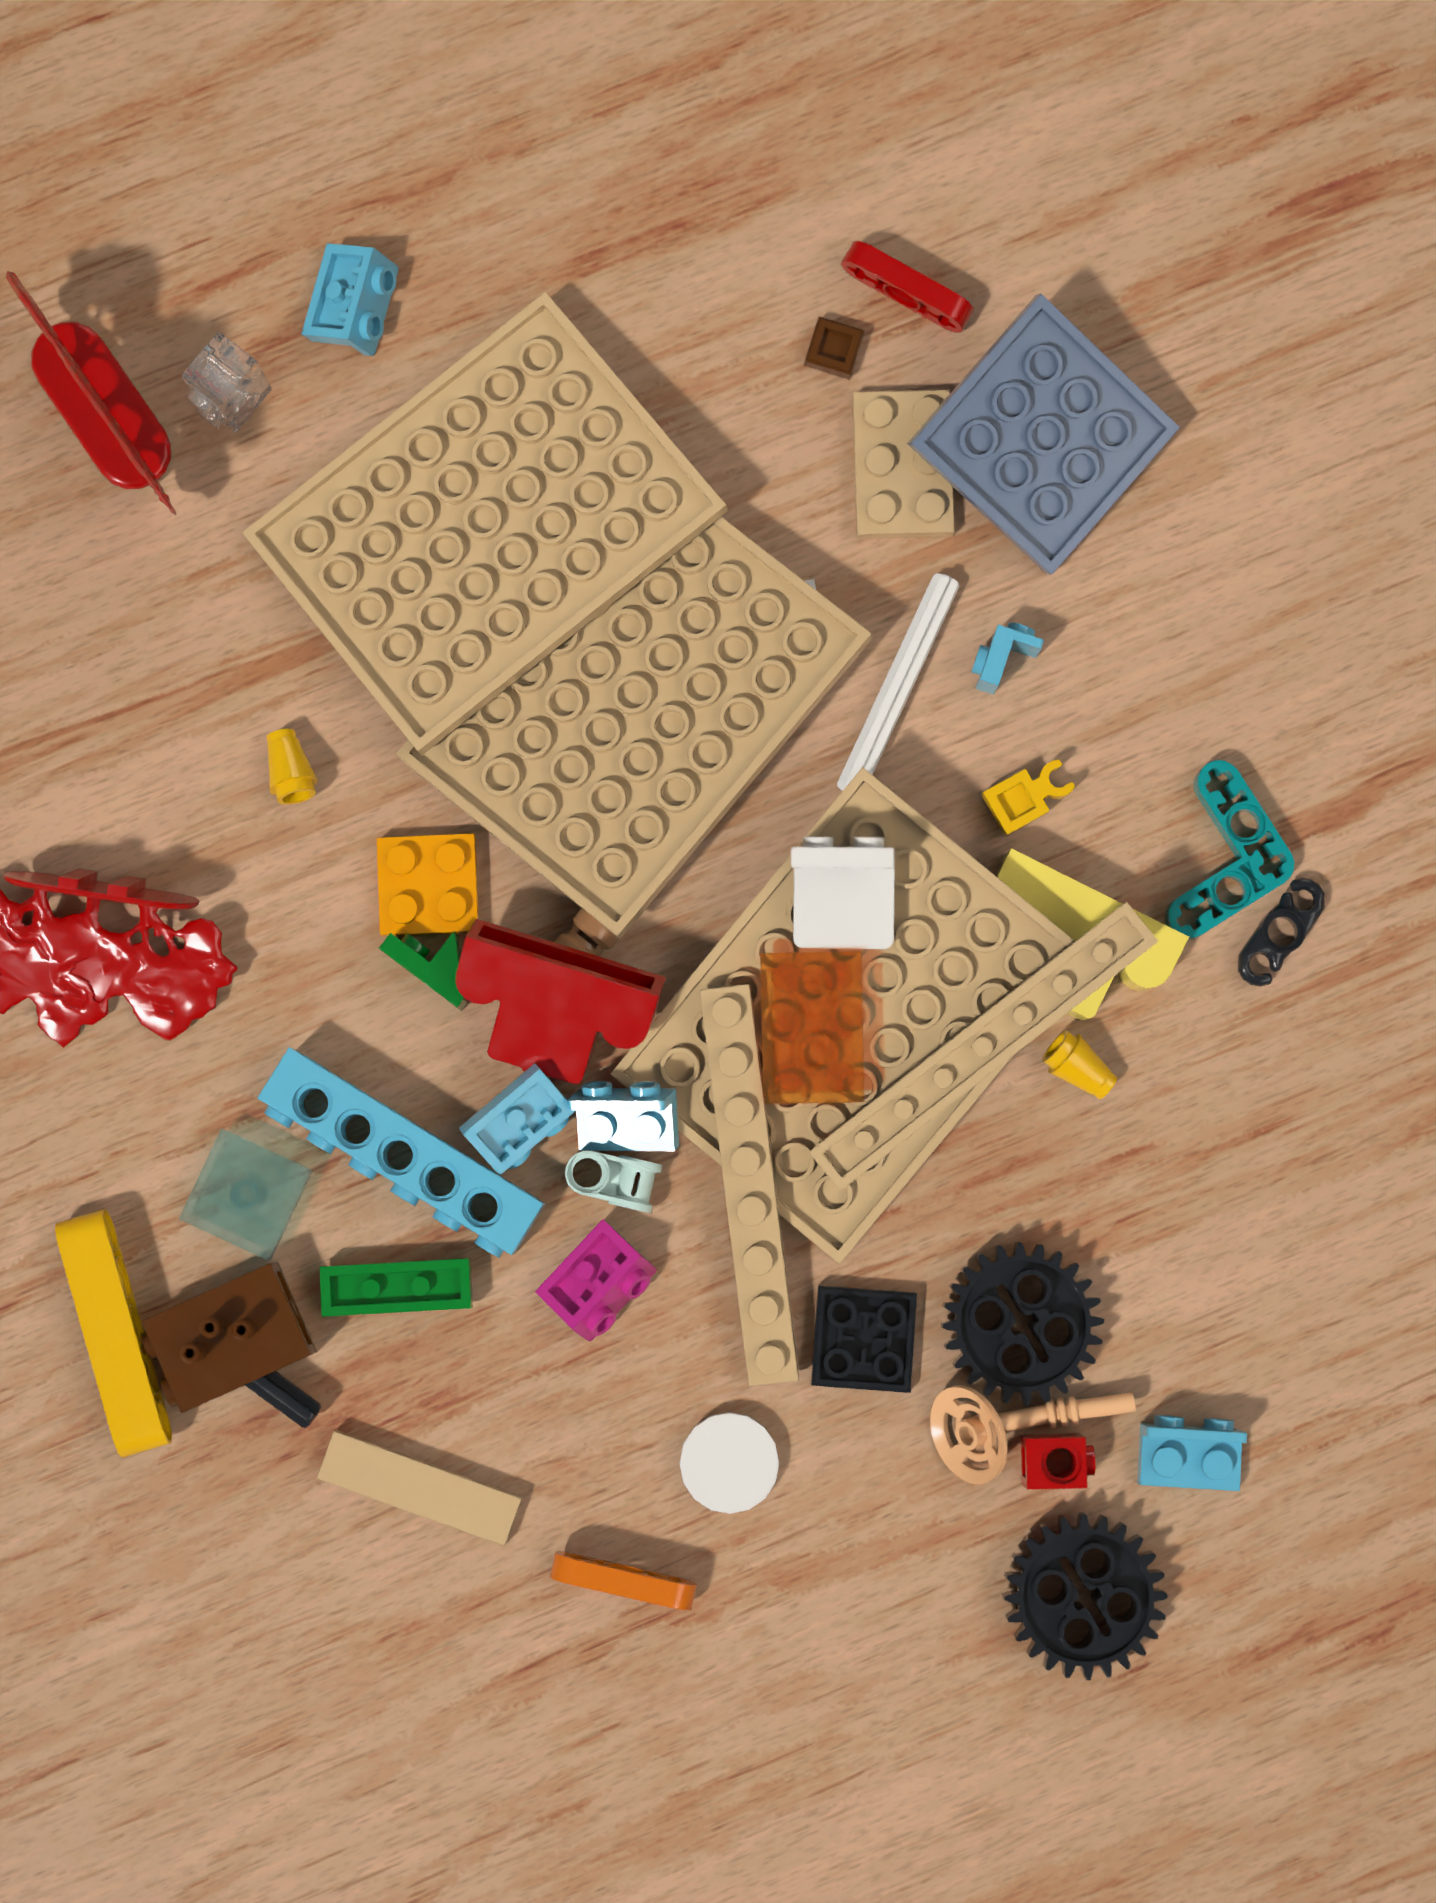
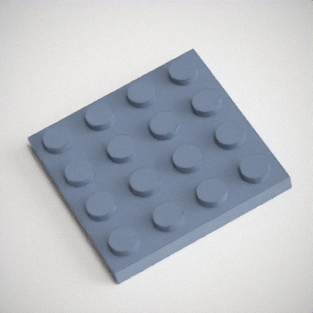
[907,294,1180,575]

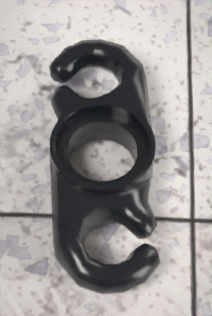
[1238,877,1325,987]

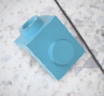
[971,622,1044,695]

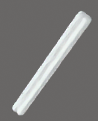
[837,573,959,791]

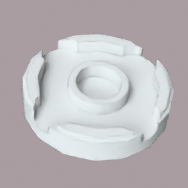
[680,1412,779,1514]

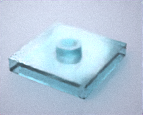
[179,1129,313,1261]

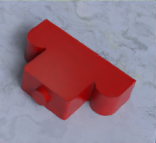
[456,918,666,1084]

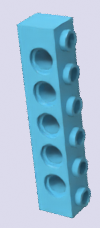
[257,1047,546,1258]

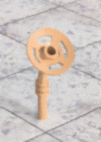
[930,1385,1136,1485]

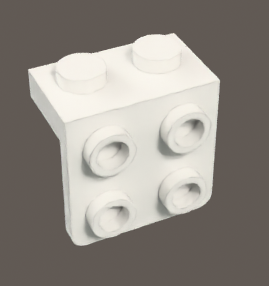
[791,837,895,949]

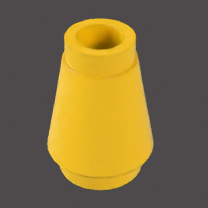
[266,728,318,805]
[1042,1030,1118,1100]

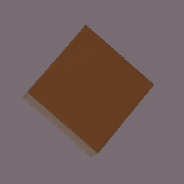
[804,316,865,380]

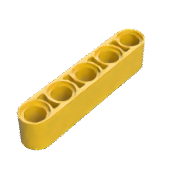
[55,1208,172,1458]

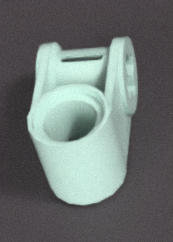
[565,1151,663,1213]

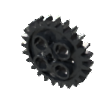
[941,1242,1104,1405]
[1002,1512,1168,1681]

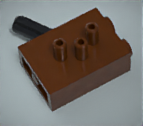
[141,1262,322,1428]

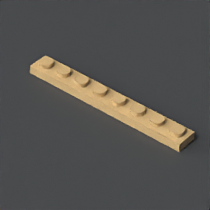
[809,902,1158,1191]
[700,983,800,1386]

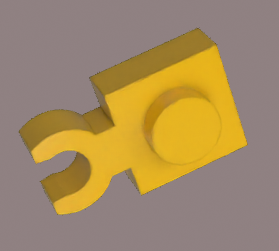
[981,760,1075,837]

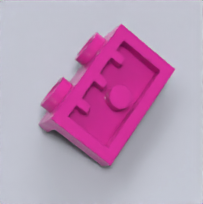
[535,1219,657,1342]

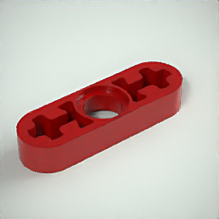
[841,241,974,333]

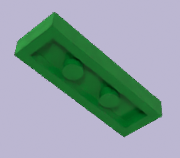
[320,1258,473,1317]

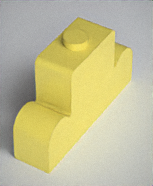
[996,848,1189,1021]

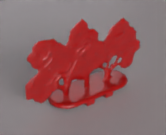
[6,271,176,515]
[0,868,237,1048]

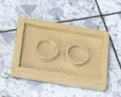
[852,390,954,539]

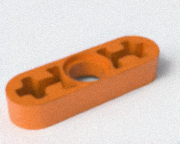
[550,1551,697,1610]

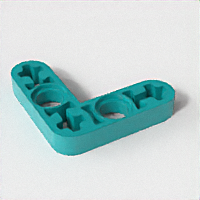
[1165,760,1294,940]

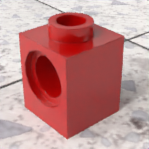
[1020,1433,1096,1490]

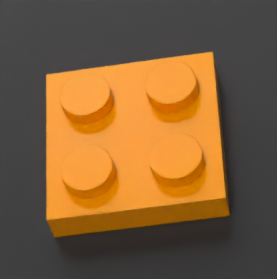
[376,833,479,937]

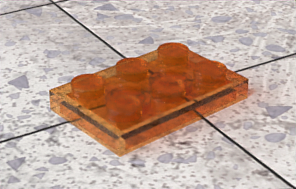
[760,951,865,1104]

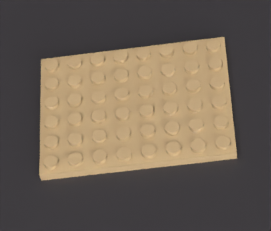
[242,292,728,756]
[396,517,872,939]
[611,767,1075,1264]

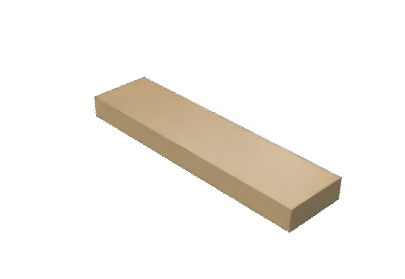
[317,1430,522,1546]

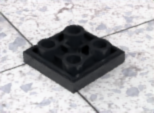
[811,1285,917,1393]

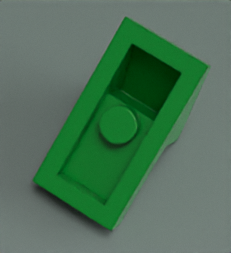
[378,931,467,1011]

